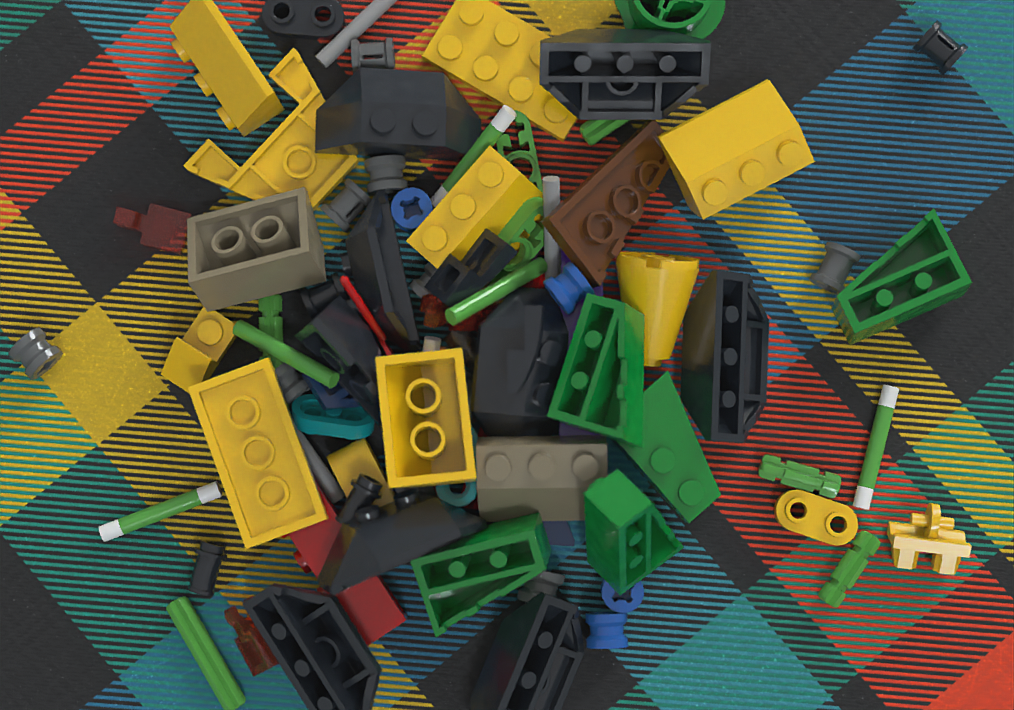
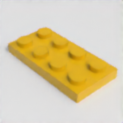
[422,0,578,142]
[188,357,329,549]

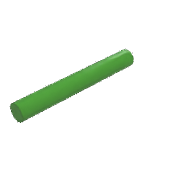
[445,257,548,325]
[233,320,340,388]

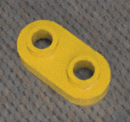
[774,489,858,546]

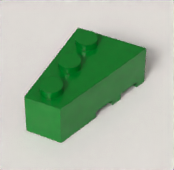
[832,208,972,345]
[547,293,645,448]
[610,371,721,523]
[584,469,684,596]
[410,512,552,637]

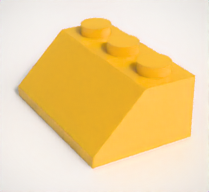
[169,0,285,137]
[657,79,815,220]
[406,146,543,287]
[375,348,476,488]

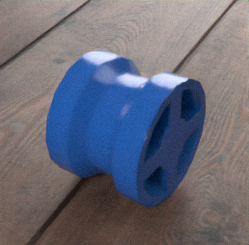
[391,187,433,234]
[543,261,595,315]
[600,579,644,613]
[585,611,628,649]

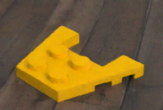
[183,48,359,212]

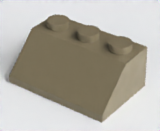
[187,187,326,312]
[476,435,608,522]

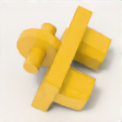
[887,503,972,575]

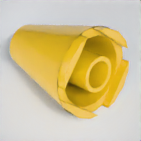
[615,251,700,367]

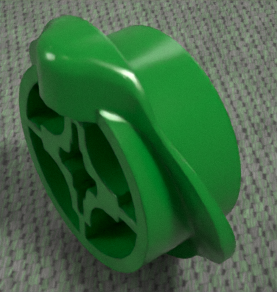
[614,0,725,39]

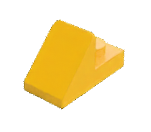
[160,307,237,394]

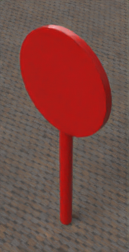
[340,276,395,356]

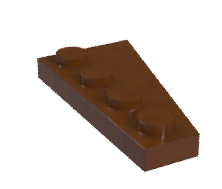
[541,120,670,288]

